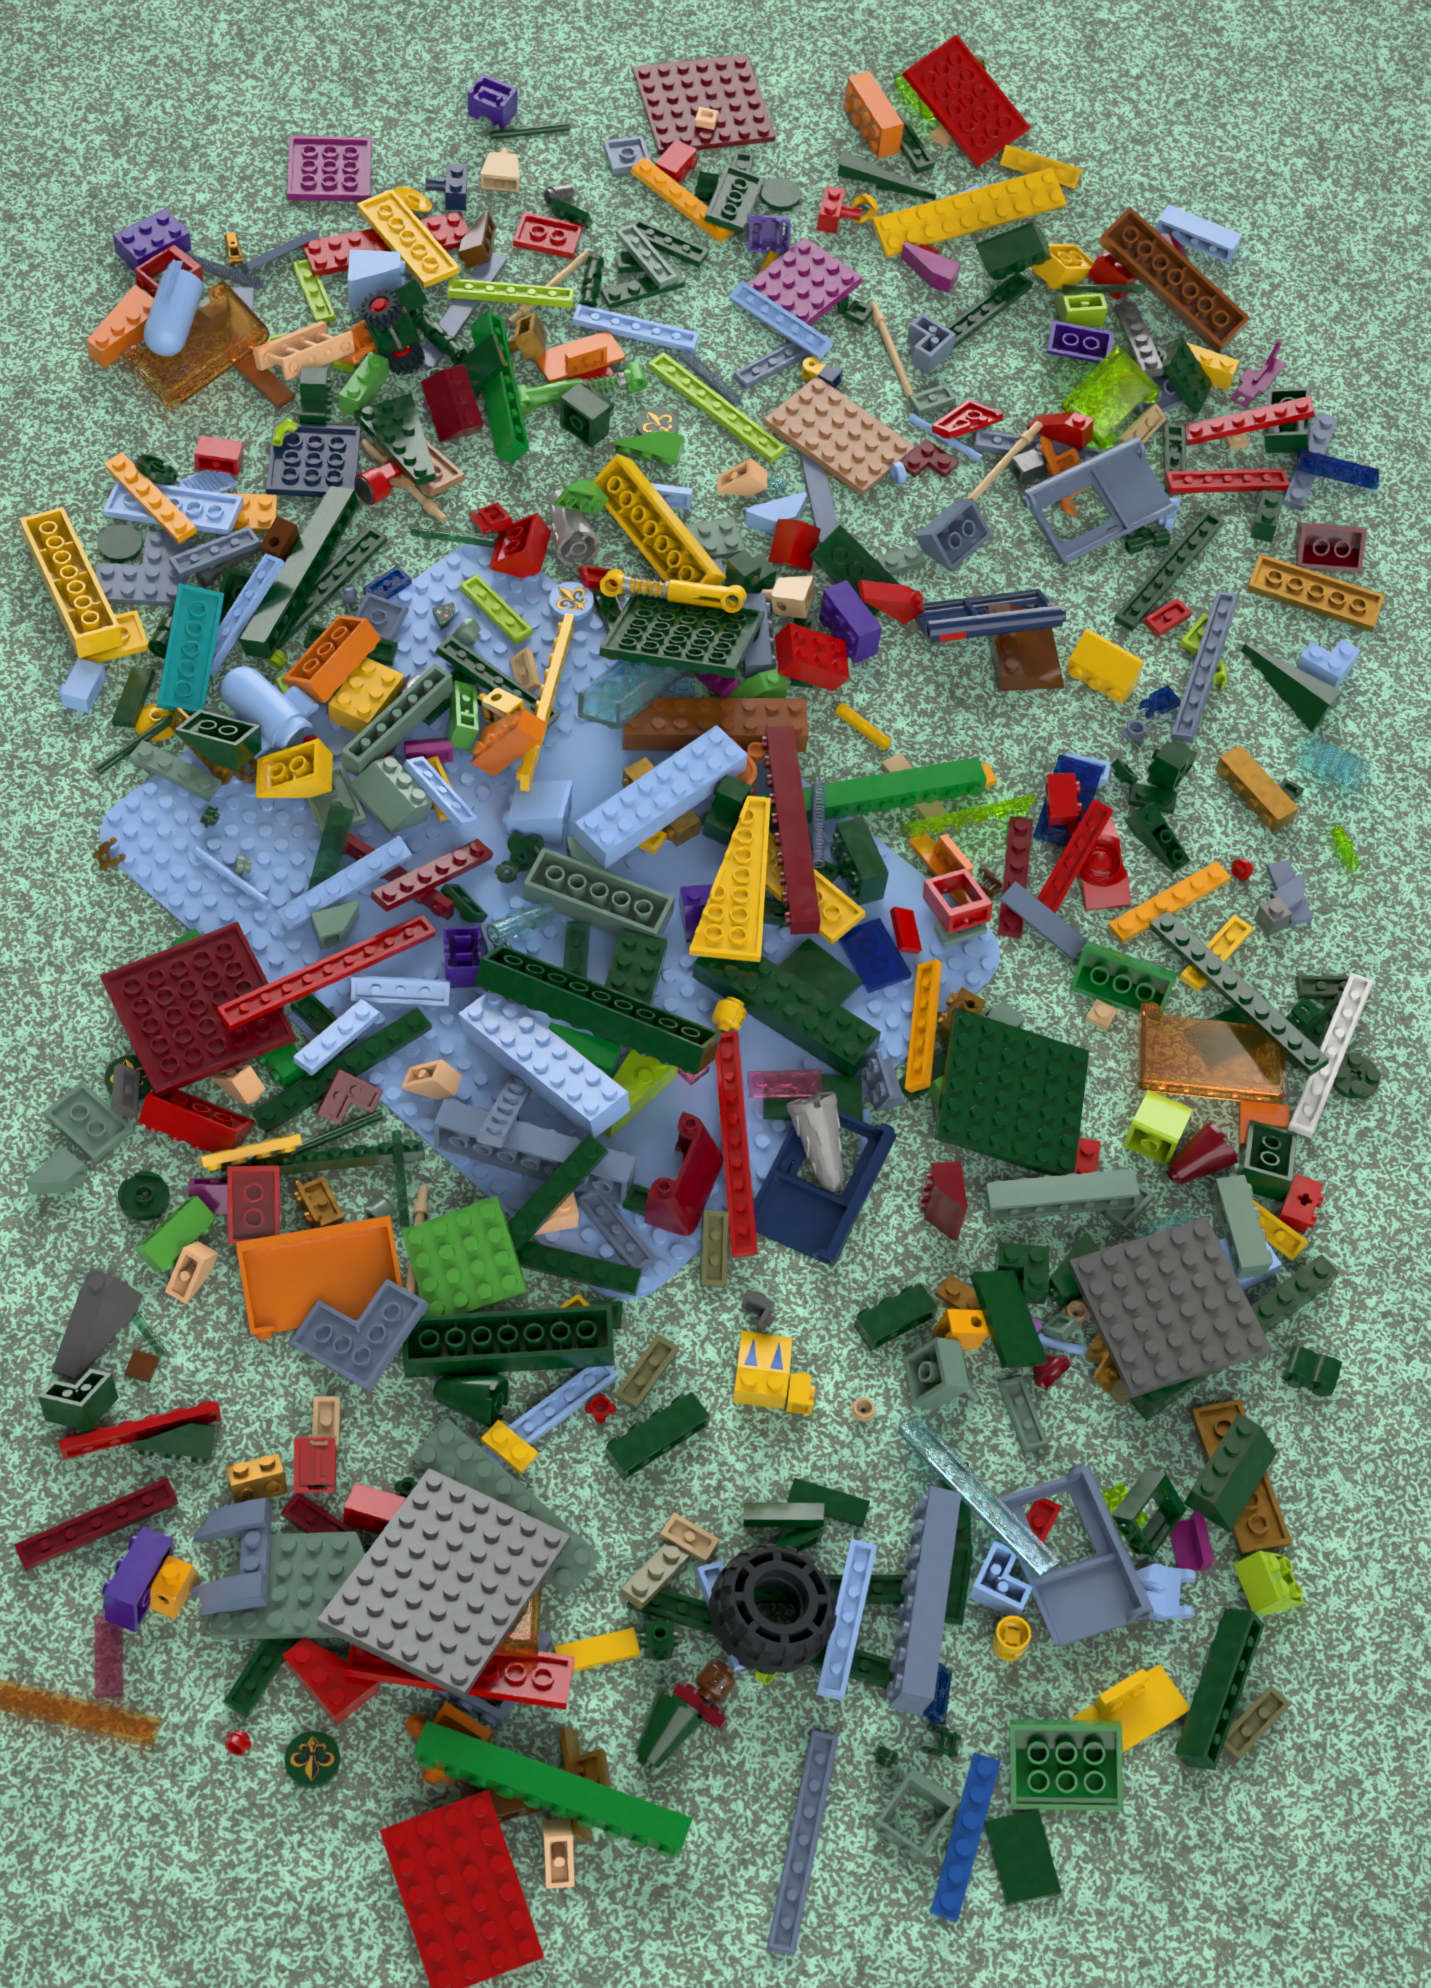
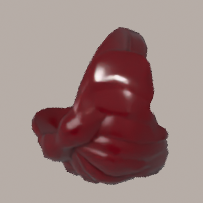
[1033,1355,1070,1390]

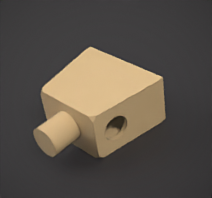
[481,147,520,192]
[761,576,816,619]

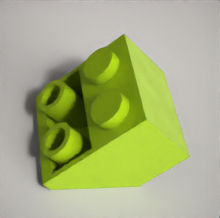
[1054,293,1108,327]
[1233,1551,1305,1615]

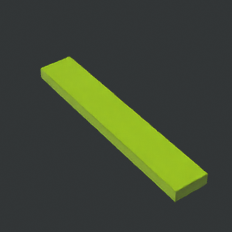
[447,278,574,308]

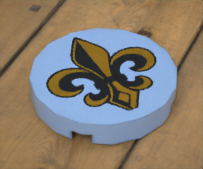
[549,581,594,621]

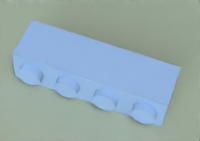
[1156,204,1242,263]

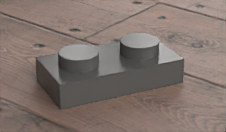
[111,1063,140,1119]

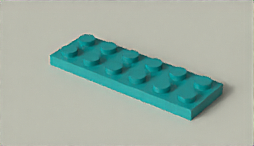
[156,583,224,715]

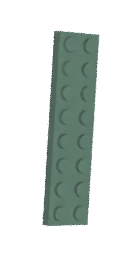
[411,1417,603,1598]

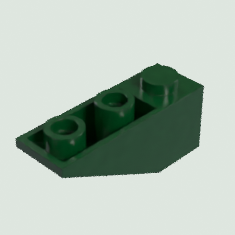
[1124,802,1190,873]
[131,1422,220,1463]

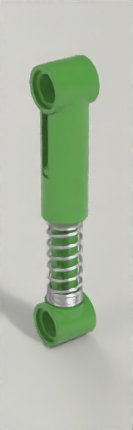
[517,363,648,415]

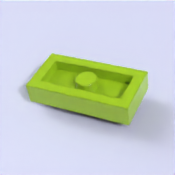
[1180,613,1209,655]

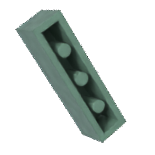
[1211,1175,1273,1279]

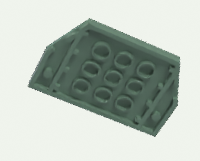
[209,1532,365,1640]

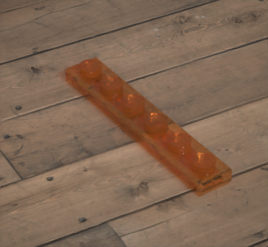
[0,1679,162,1748]

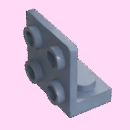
[861,1050,905,1112]

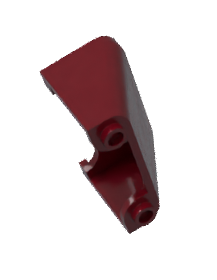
[645,1112,723,1236]

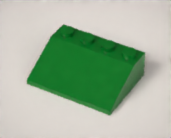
[1010,1719,1123,1811]

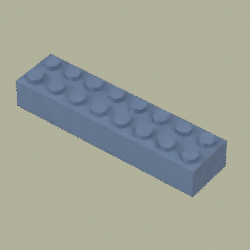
[434,1098,636,1205]
[886,1486,961,1715]

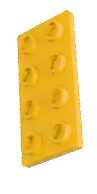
[1072,1665,1190,1753]

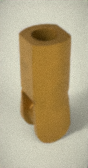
[224,232,243,267]

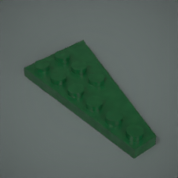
[354,393,436,487]

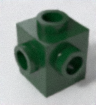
[639,1618,679,1661]

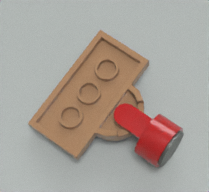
[354,439,465,505]

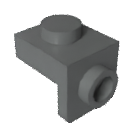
[741,1289,776,1332]

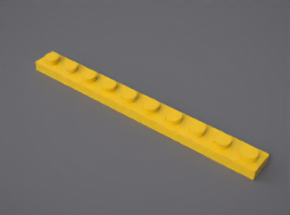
[516,613,574,792]

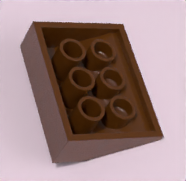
[986,604,1064,691]

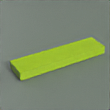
[292,259,336,323]
[459,574,533,646]

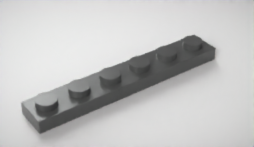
[1115,302,1164,378]

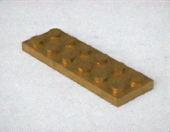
[1247,554,1385,632]
[1190,1399,1292,1557]

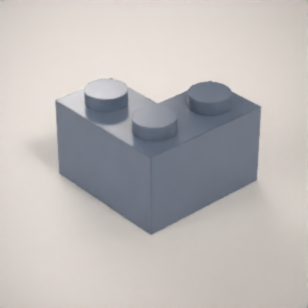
[907,313,956,374]

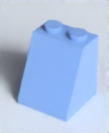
[348,250,405,310]
[503,780,573,845]

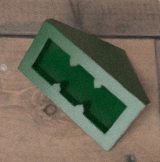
[776,1527,823,1553]

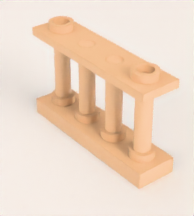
[253,321,355,380]

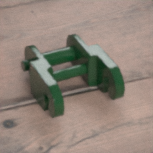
[922,1724,962,1758]

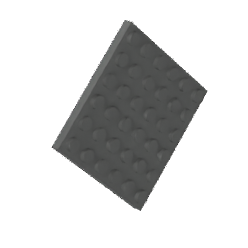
[1068,1217,1272,1398]

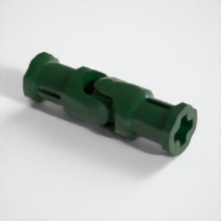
[579,255,605,308]
[412,311,467,364]

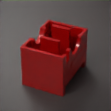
[294,1436,337,1493]

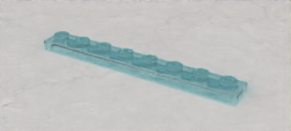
[898,1417,1061,1579]

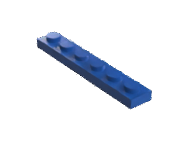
[930,1752,1001,1923]

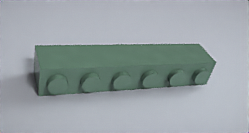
[341,663,453,776]
[985,1169,1140,1221]

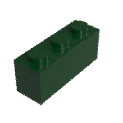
[854,1283,938,1351]

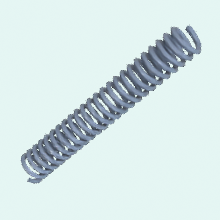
[188,253,264,290]
[679,350,742,407]
[811,781,825,868]

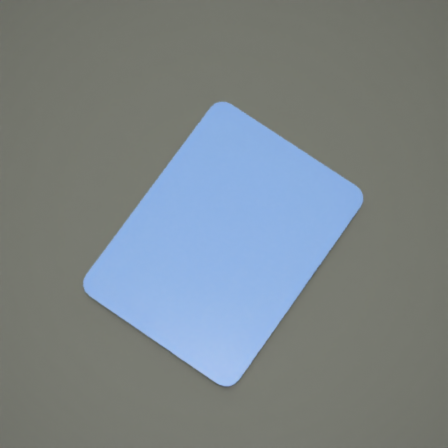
[100,540,1000,1300]

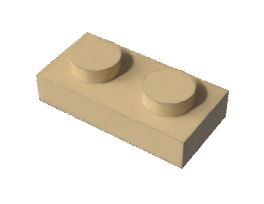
[510,647,541,692]
[312,1396,340,1449]
[660,1512,720,1564]

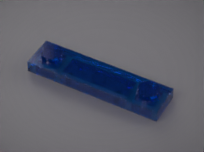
[1297,449,1379,490]

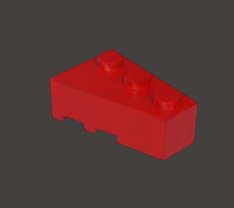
[283,1637,379,1726]

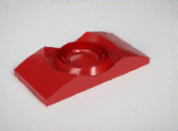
[1066,819,1131,911]

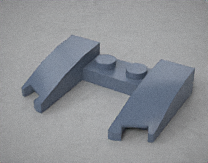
[190,1497,272,1615]

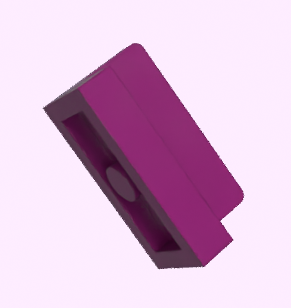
[404,737,453,763]
[188,1177,228,1214]
[1170,1512,1214,1571]

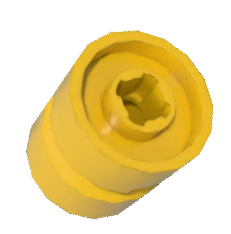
[991,1616,1031,1661]

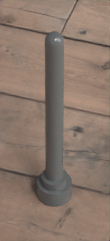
[195,538,264,588]

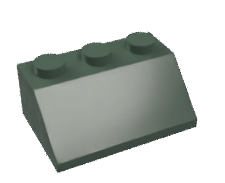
[348,755,433,834]

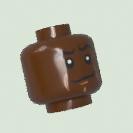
[695,1660,736,1703]

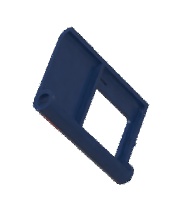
[914,589,1066,643]
[754,1097,897,1266]

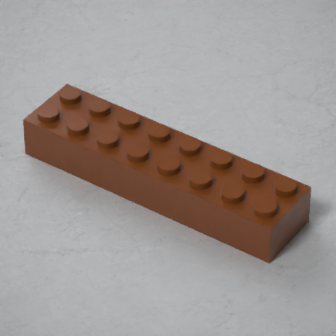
[1099,207,1250,354]
[622,696,808,752]

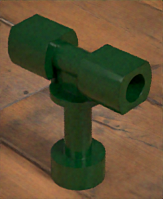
[1124,526,1170,554]

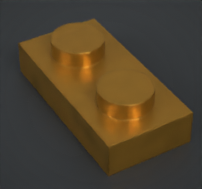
[935,1274,981,1310]

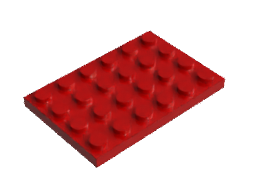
[902,34,1031,169]
[379,1790,545,1988]

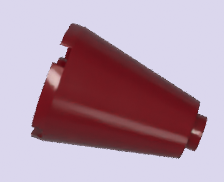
[1166,1122,1238,1185]

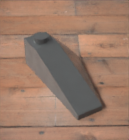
[52,1269,143,1380]

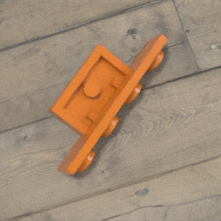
[340,319,376,365]
[1040,436,1090,517]
[908,833,974,906]

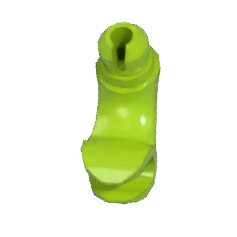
[1212,658,1227,690]

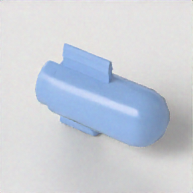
[144,259,204,357]
[220,666,319,760]

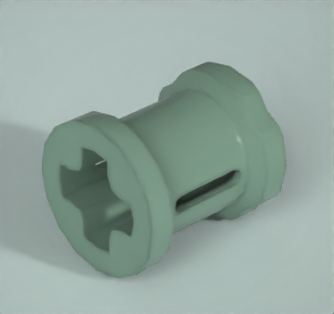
[364,1193,398,1219]

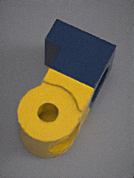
[802,357,843,389]

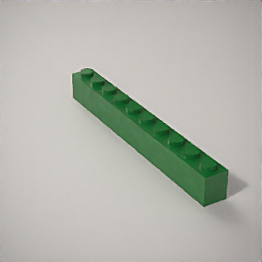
[757,757,987,831]
[414,1720,693,1858]

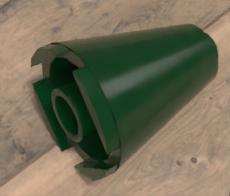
[433,1375,510,1427]
[634,1687,705,1770]

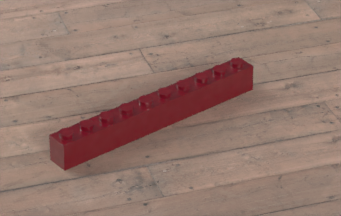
[761,725,821,935]

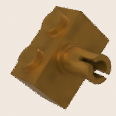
[508,312,547,360]
[935,987,986,1041]

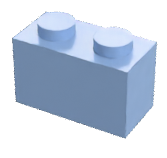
[59,658,106,713]

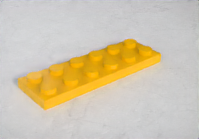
[357,189,460,288]
[765,831,866,944]

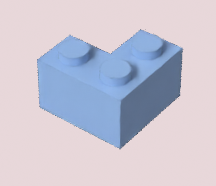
[1296,639,1361,688]
[969,1541,1033,1617]

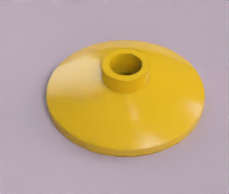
[394,187,432,212]
[134,703,175,741]

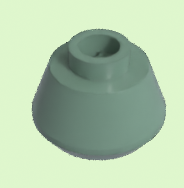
[452,617,481,646]

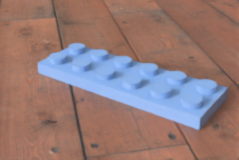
[103,481,244,535]

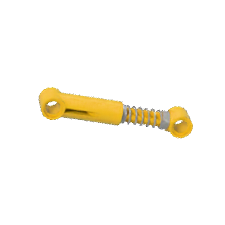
[600,569,747,613]

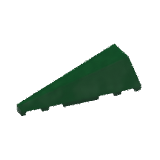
[837,150,936,200]
[1241,642,1342,732]

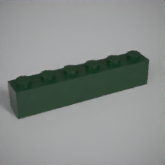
[1175,1608,1265,1770]

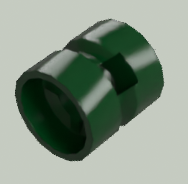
[148,617,172,659]

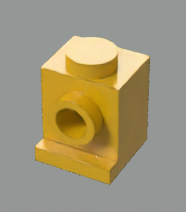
[786,1372,815,1415]

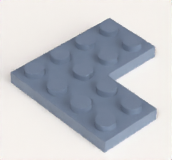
[96,530,192,606]
[289,1279,429,1392]

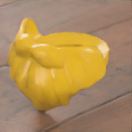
[851,193,878,224]

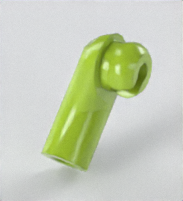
[272,418,298,446]

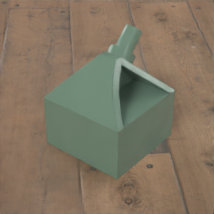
[904,1337,980,1409]

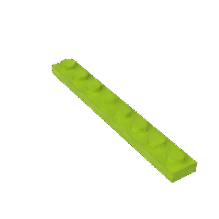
[648,352,786,463]

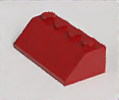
[138,1089,255,1153]

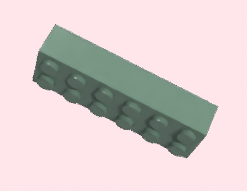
[523,847,675,938]

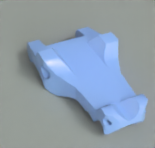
[1137,1563,1196,1621]

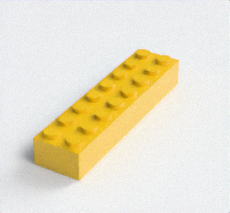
[594,454,727,586]
[20,507,123,658]

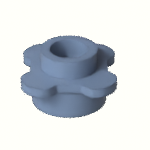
[1122,720,1148,743]

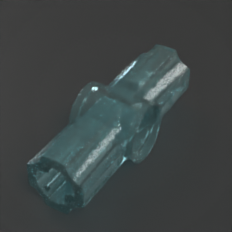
[486,902,555,944]

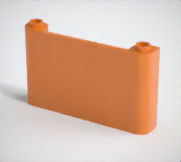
[235,1216,403,1340]

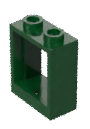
[1112,1469,1187,1556]

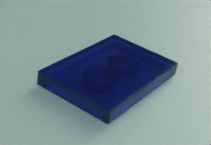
[838,918,912,994]

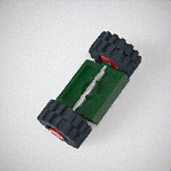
[360,289,425,375]

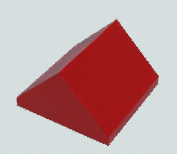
[768,519,821,572]

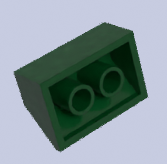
[976,221,1051,280]

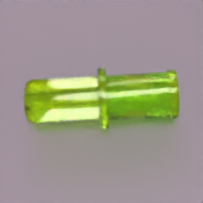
[1330,826,1361,870]

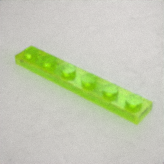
[901,794,1036,839]

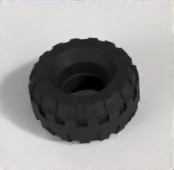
[708,1543,837,1675]

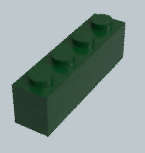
[605,1391,710,1481]

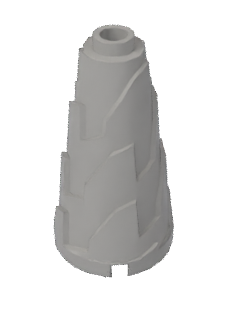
[549,489,600,566]
[786,1092,844,1192]

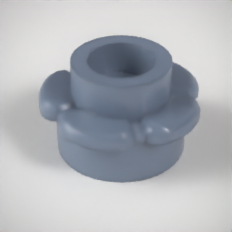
[340,586,358,608]

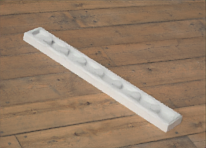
[1288,972,1374,1138]

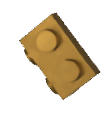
[293,1175,345,1228]
[226,1454,288,1504]

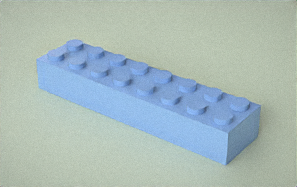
[574,725,748,869]
[459,992,630,1138]

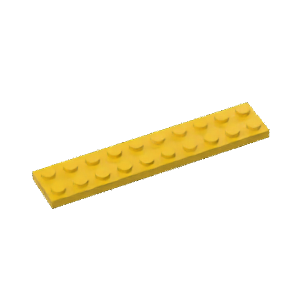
[871,167,1067,258]

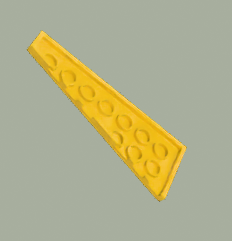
[689,796,771,962]

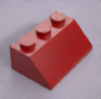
[489,512,551,579]

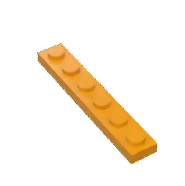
[630,157,734,243]
[104,452,197,544]
[1107,861,1231,944]
[905,959,942,1093]

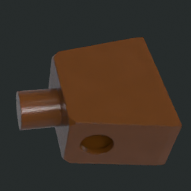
[260,516,300,563]

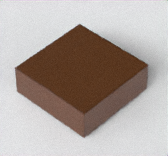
[125,1350,160,1383]

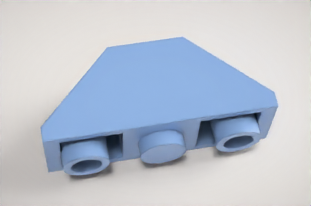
[744,492,807,535]

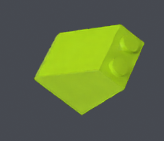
[1123,1090,1193,1166]

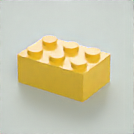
[328,657,404,734]

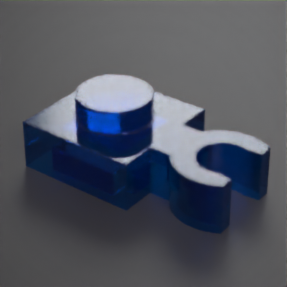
[1138,685,1181,718]

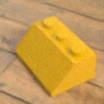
[1186,342,1241,391]
[1066,628,1144,705]

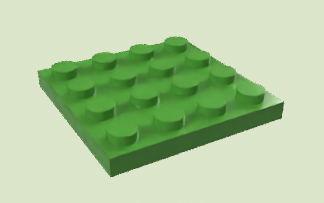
[401,1196,528,1316]

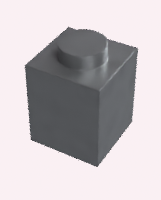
[1009,449,1045,485]
[1254,896,1292,937]

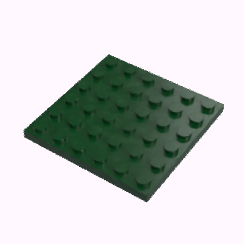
[599,592,764,678]
[934,1007,1089,1176]

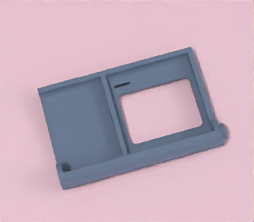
[1021,436,1178,565]
[993,1464,1154,1647]

